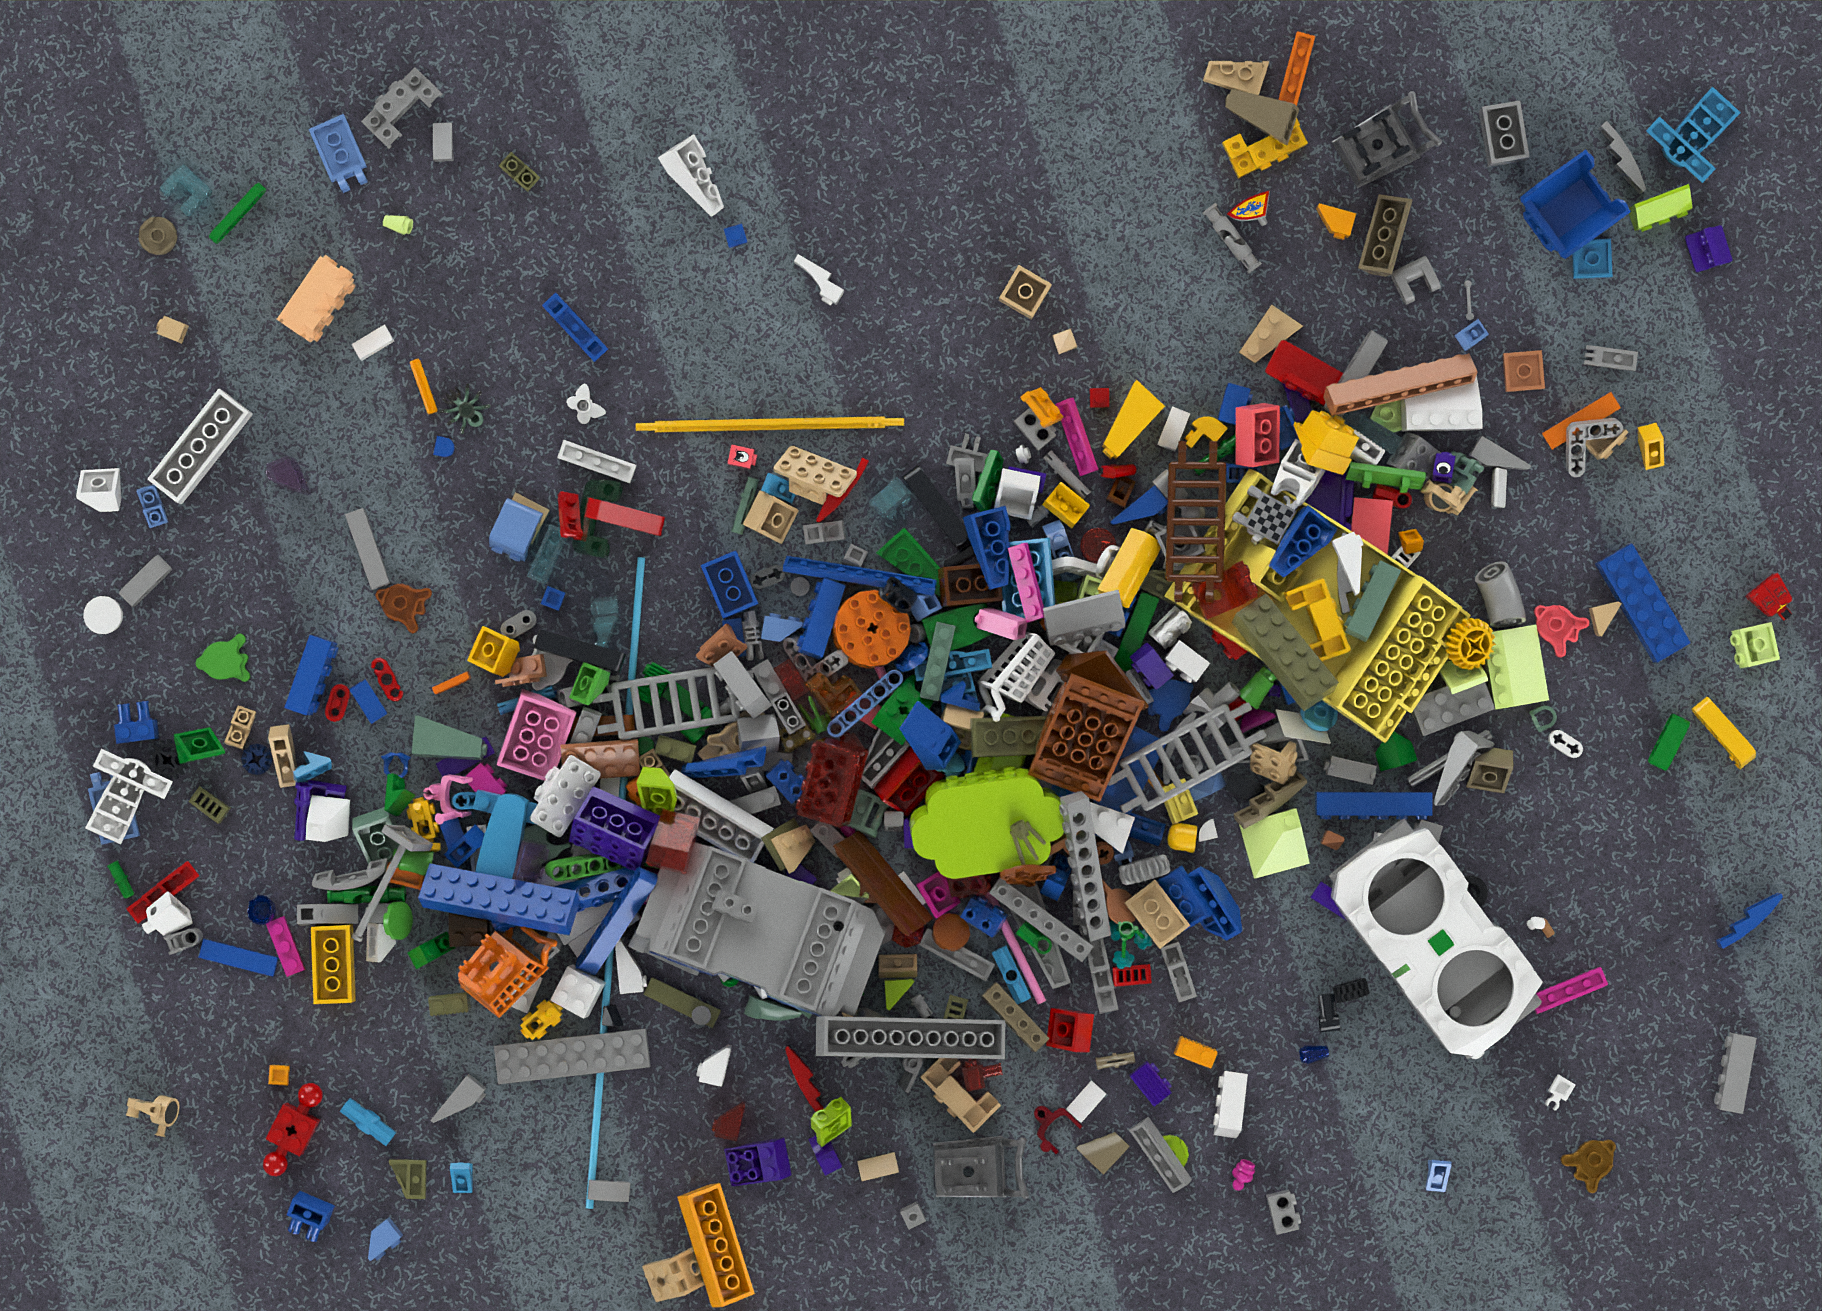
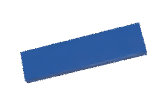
[199,939,279,976]

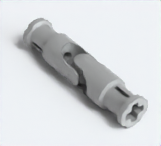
[1203,203,1262,274]

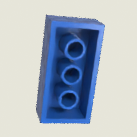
[284,635,339,715]

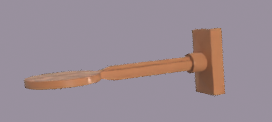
[1049,830,1136,924]

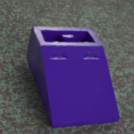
[724,1138,792,1186]

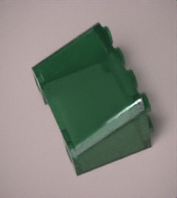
[572,479,624,560]

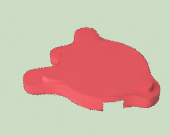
[1534,605,1589,658]

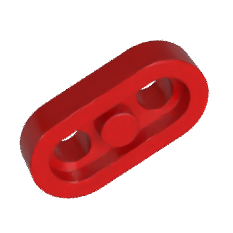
[325,684,351,722]

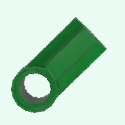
[680,706,713,745]
[1016,921,1052,954]

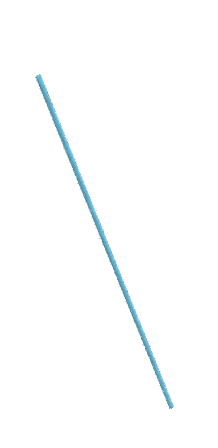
[586,557,645,1209]

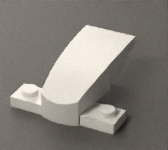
[85,749,173,845]

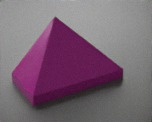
[1239,706,1276,733]

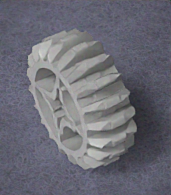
[1118,854,1171,885]

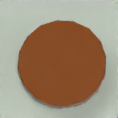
[932,913,970,951]

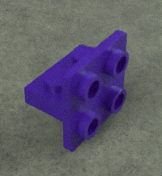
[1685,225,1732,273]

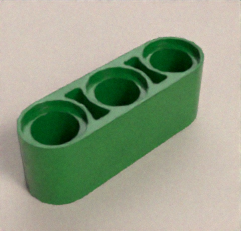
[1648,713,1690,771]

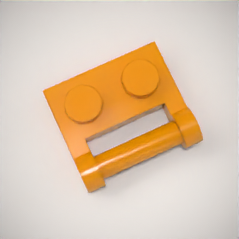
[1020,387,1063,428]

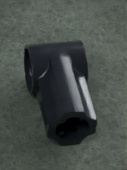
[1318,993,1340,1033]

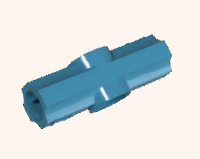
[991,945,1031,1004]
[340,1098,396,1146]

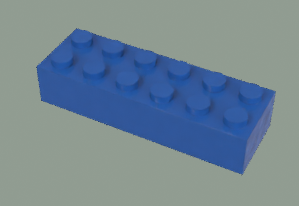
[1595,544,1691,663]
[1092,726,1166,840]

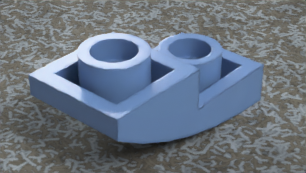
[136,484,168,528]

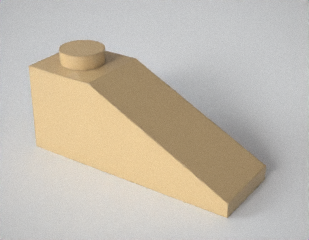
[268,724,297,788]

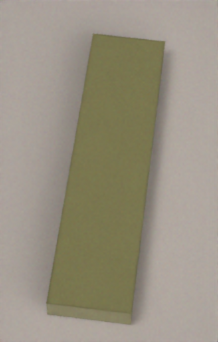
[643,977,721,1028]

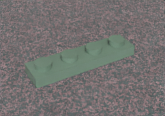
[920,622,955,701]

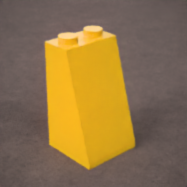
[1102,380,1165,460]

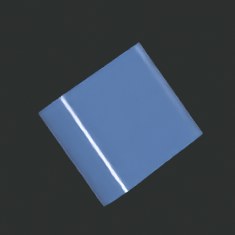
[489,498,543,562]

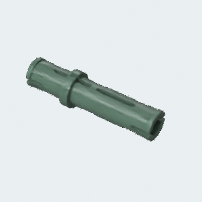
[731,477,760,535]

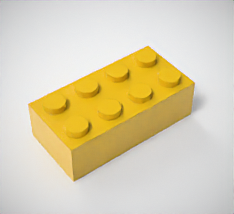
[311,924,356,1004]

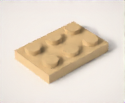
[1125,880,1190,949]

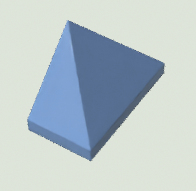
[1189,772,1226,801]

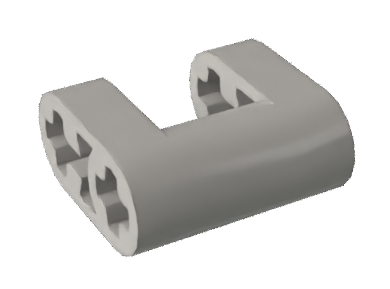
[1390,256,1441,305]

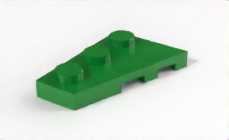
[972,450,1004,512]

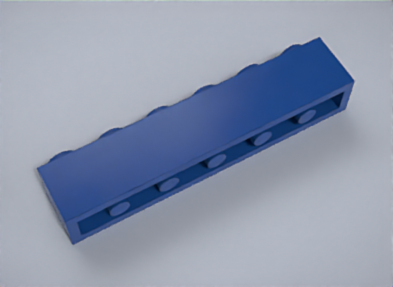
[1315,792,1432,819]

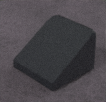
[602,1005,623,1027]

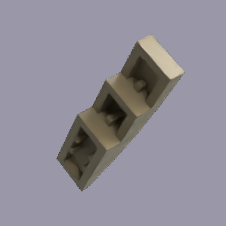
[1234,770,1307,829]

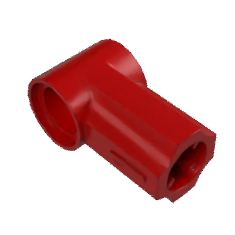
[1372,484,1412,509]

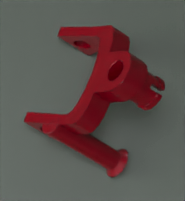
[1034,1105,1083,1154]

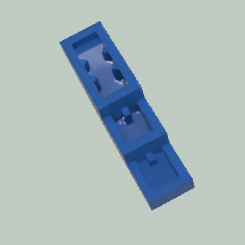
[1716,893,1783,949]

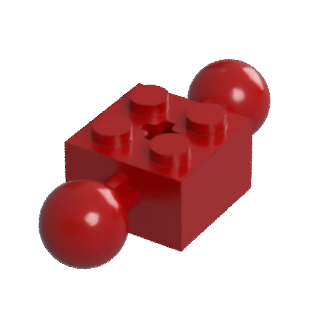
[263,1083,323,1176]

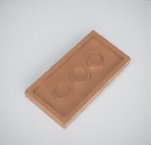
[560,739,640,779]

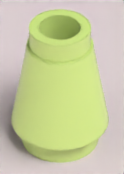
[383,215,413,235]

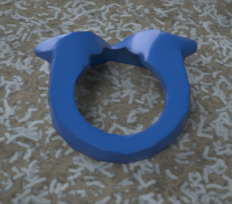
[381,752,411,778]

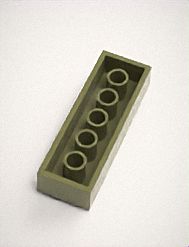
[1232,594,1339,711]

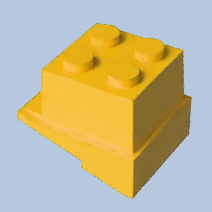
[1293,410,1359,475]

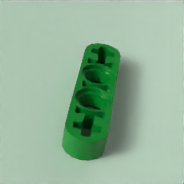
[209,183,266,244]

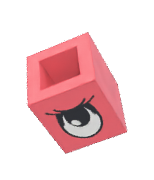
[728,445,757,469]

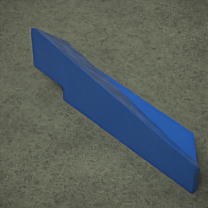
[681,746,766,778]

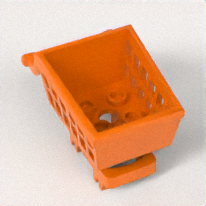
[458,927,557,1018]

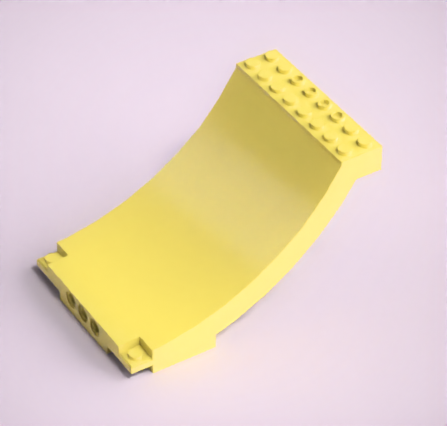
[1164,469,1471,743]

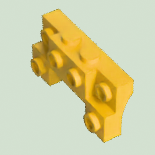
[1222,118,1308,179]
[1284,578,1351,661]

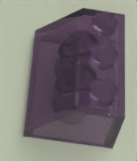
[265,456,312,496]

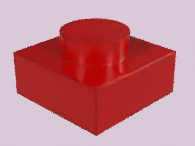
[1090,388,1109,408]

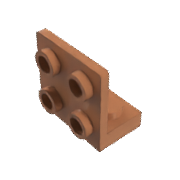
[495,654,547,687]

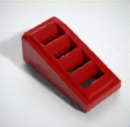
[1112,964,1152,987]

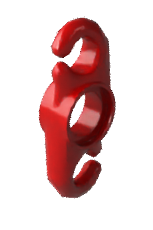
[371,657,404,702]

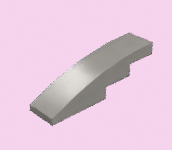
[1598,121,1646,194]
[1337,533,1353,615]
[1083,936,1118,1014]
[1161,936,1197,1002]

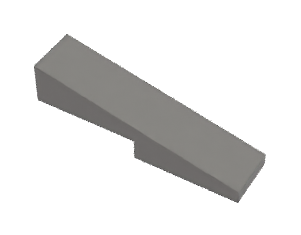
[345,508,390,590]

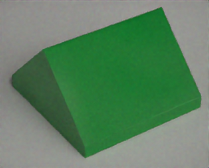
[174,727,225,764]

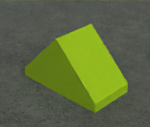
[885,978,915,1011]

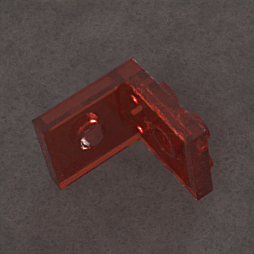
[1190,560,1258,621]

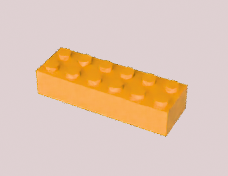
[677,1183,755,1307]

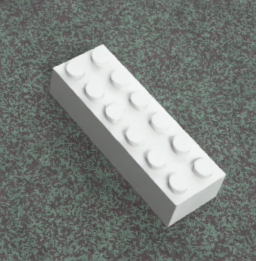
[147,389,253,504]
[669,769,774,863]

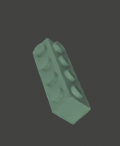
[1344,560,1401,642]

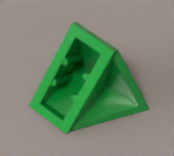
[1375,731,1417,771]

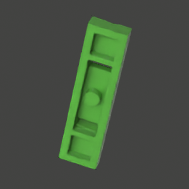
[1346,462,1426,493]

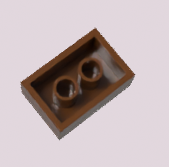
[938,564,1003,607]

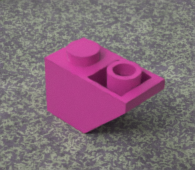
[465,763,508,794]

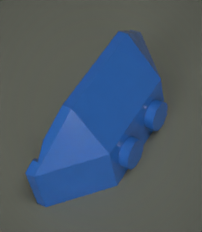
[1188,866,1242,941]

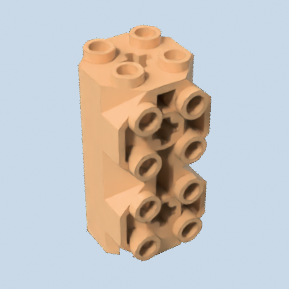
[277,255,356,342]

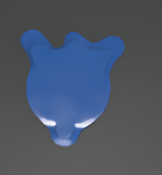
[1148,680,1193,731]

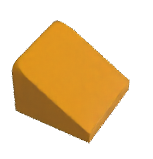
[1398,529,1424,554]

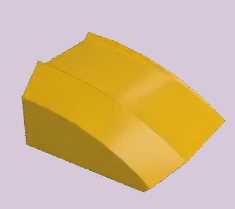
[467,626,520,677]

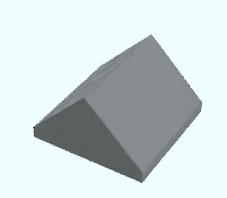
[1155,517,1206,568]
[737,714,780,753]

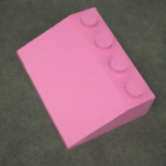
[497,689,576,781]

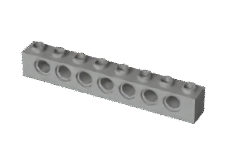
[1059,791,1111,942]

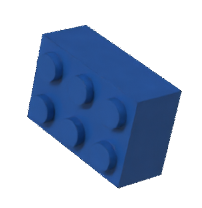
[701,551,759,619]

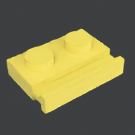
[1162,778,1198,824]

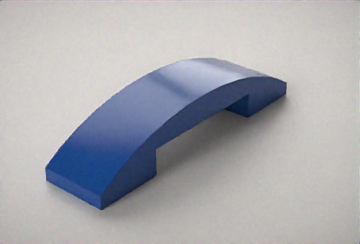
[542,293,608,362]

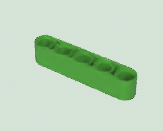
[545,853,626,881]

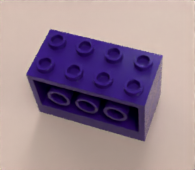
[569,786,663,871]

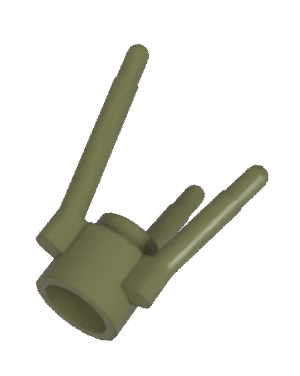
[1010,819,1046,865]

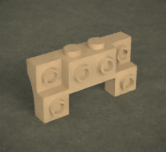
[920,1058,1001,1133]

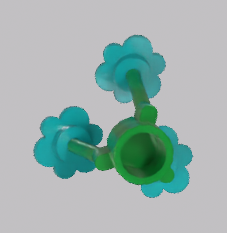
[1109,920,1152,969]

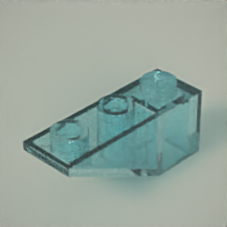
[591,596,620,648]

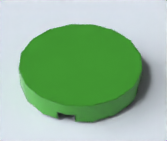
[383,902,413,940]

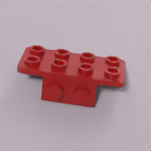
[1265,340,1343,406]

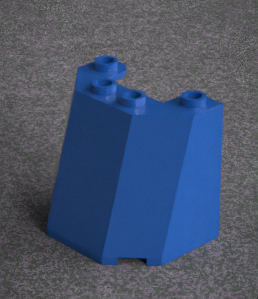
[1520,150,1631,259]

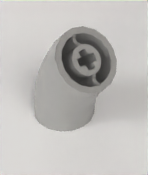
[1475,561,1526,628]

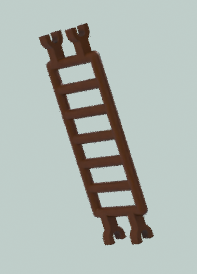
[1165,441,1226,603]

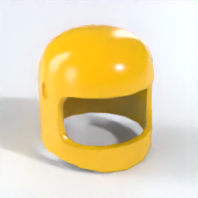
[1167,823,1197,853]

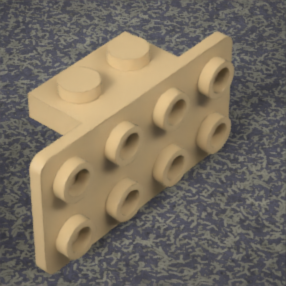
[774,446,857,505]

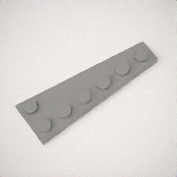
[1009,882,1071,989]

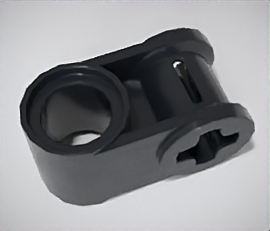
[878,577,917,613]

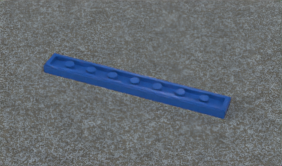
[783,556,937,596]

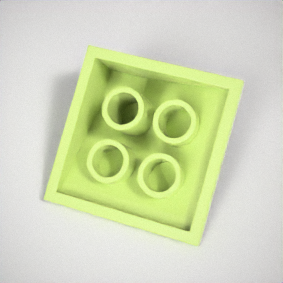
[1239,808,1310,879]

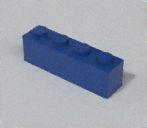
[796,578,846,660]

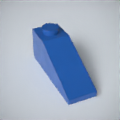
[1109,485,1168,525]

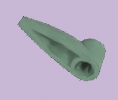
[744,995,802,1021]

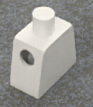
[142,891,192,936]

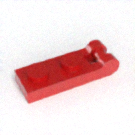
[558,491,583,540]

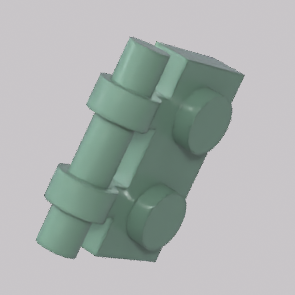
[1444,451,1484,495]

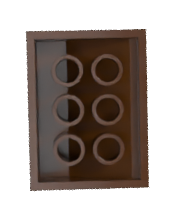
[1056,650,1149,711]

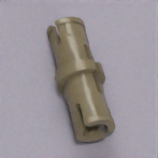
[1095,1052,1135,1070]

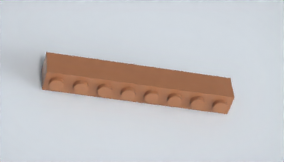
[1323,354,1478,416]

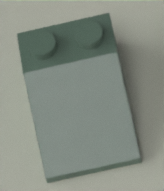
[352,807,400,864]

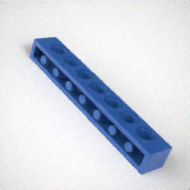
[491,868,635,932]

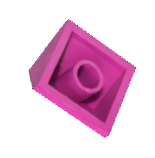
[916,871,961,918]

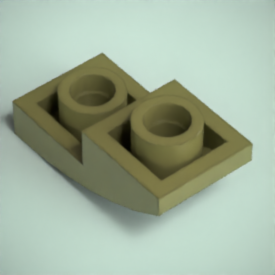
[498,152,540,192]

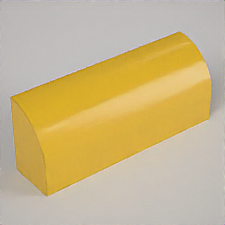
[1097,528,1161,608]

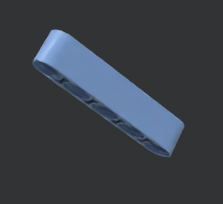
[827,670,903,738]

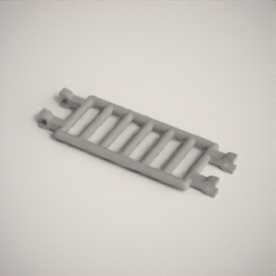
[593,667,754,740]
[1108,702,1267,813]

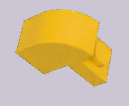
[1184,416,1228,449]

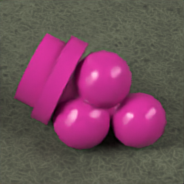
[1232,1159,1255,1191]

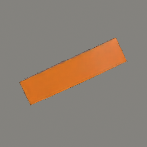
[1542,392,1621,449]

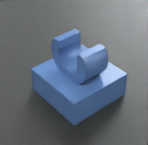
[1112,840,1134,865]

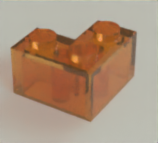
[804,672,862,717]

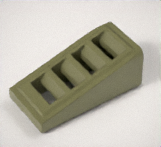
[188,786,231,824]
[943,995,968,1019]

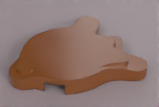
[375,584,432,634]
[1000,864,1056,887]

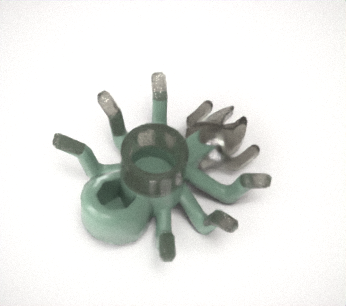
[440,384,491,434]

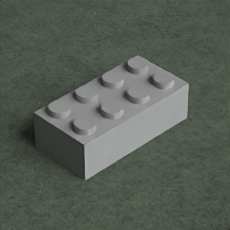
[1412,682,1495,736]

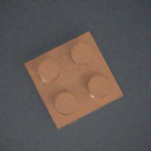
[1502,350,1545,392]

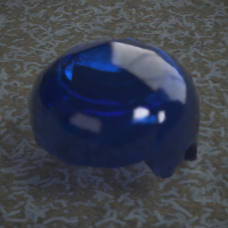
[247,895,276,925]

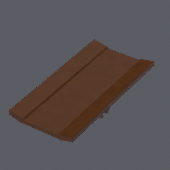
[833,831,933,936]

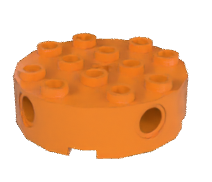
[831,590,911,669]

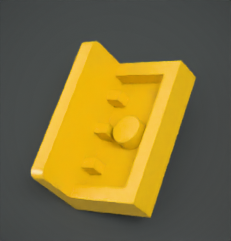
[1042,482,1090,529]

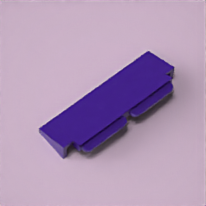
[1305,470,1354,531]

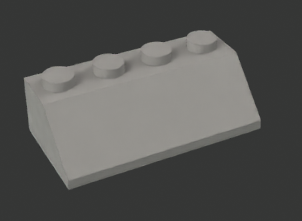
[1043,590,1125,646]

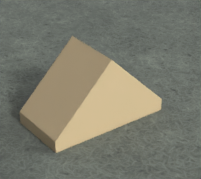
[1589,601,1622,637]

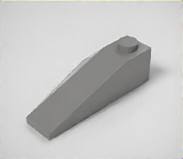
[1228,722,1309,763]
[1433,731,1495,806]

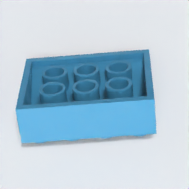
[1002,538,1055,618]

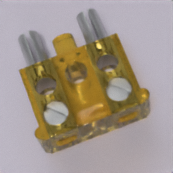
[777,717,816,753]

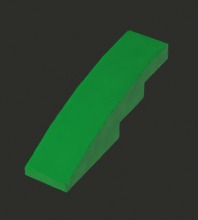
[1114,591,1159,671]

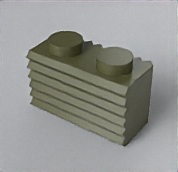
[654,735,697,763]
[428,992,471,1016]

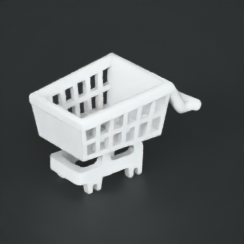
[977,632,1064,722]

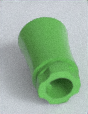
[1240,666,1277,710]
[392,849,434,876]

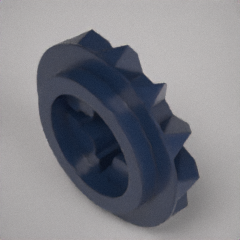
[241,744,272,775]

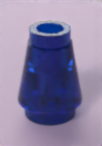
[1299,1045,1329,1064]

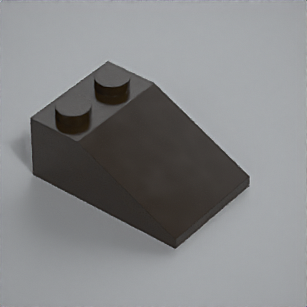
[449,913,490,947]

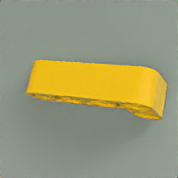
[1691,697,1756,769]

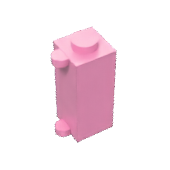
[975,607,1027,640]

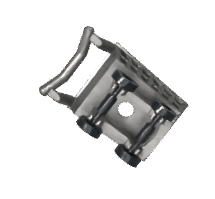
[1332,91,1442,188]

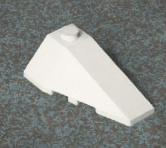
[658,134,724,216]

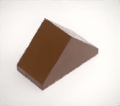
[1106,477,1136,508]

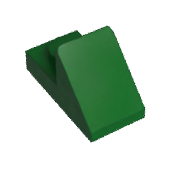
[384,773,415,817]

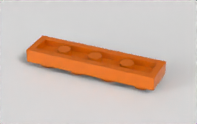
[1278,31,1315,106]

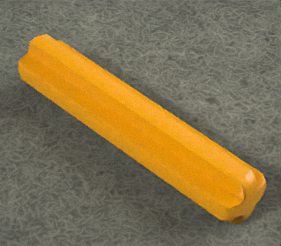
[410,359,437,414]

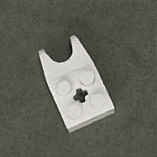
[1271,439,1326,506]

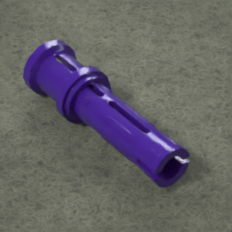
[294,782,313,841]

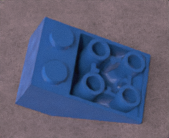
[899,701,961,770]

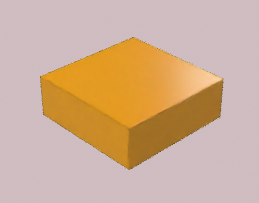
[268,1065,290,1086]

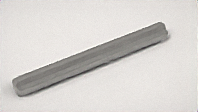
[1407,730,1492,787]

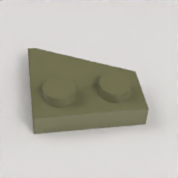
[1141,570,1181,605]
[389,1159,427,1199]

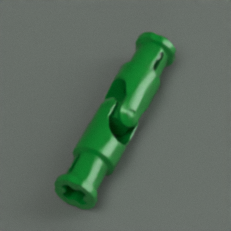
[327,886,406,904]

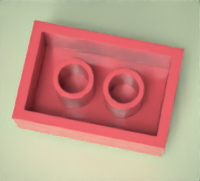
[1236,403,1280,467]

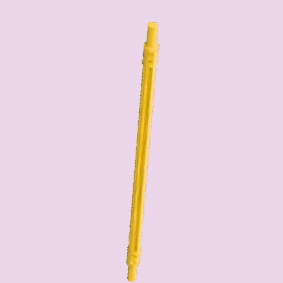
[636,416,904,432]

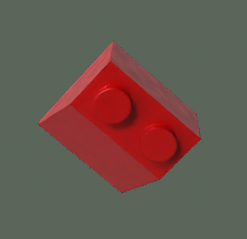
[1046,1008,1094,1052]

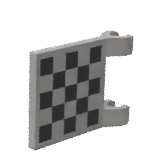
[1232,485,1296,545]

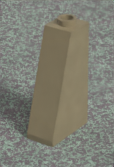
[1225,89,1299,145]

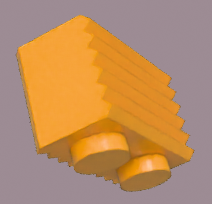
[1174,1036,1217,1069]

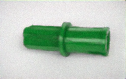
[107,861,134,899]

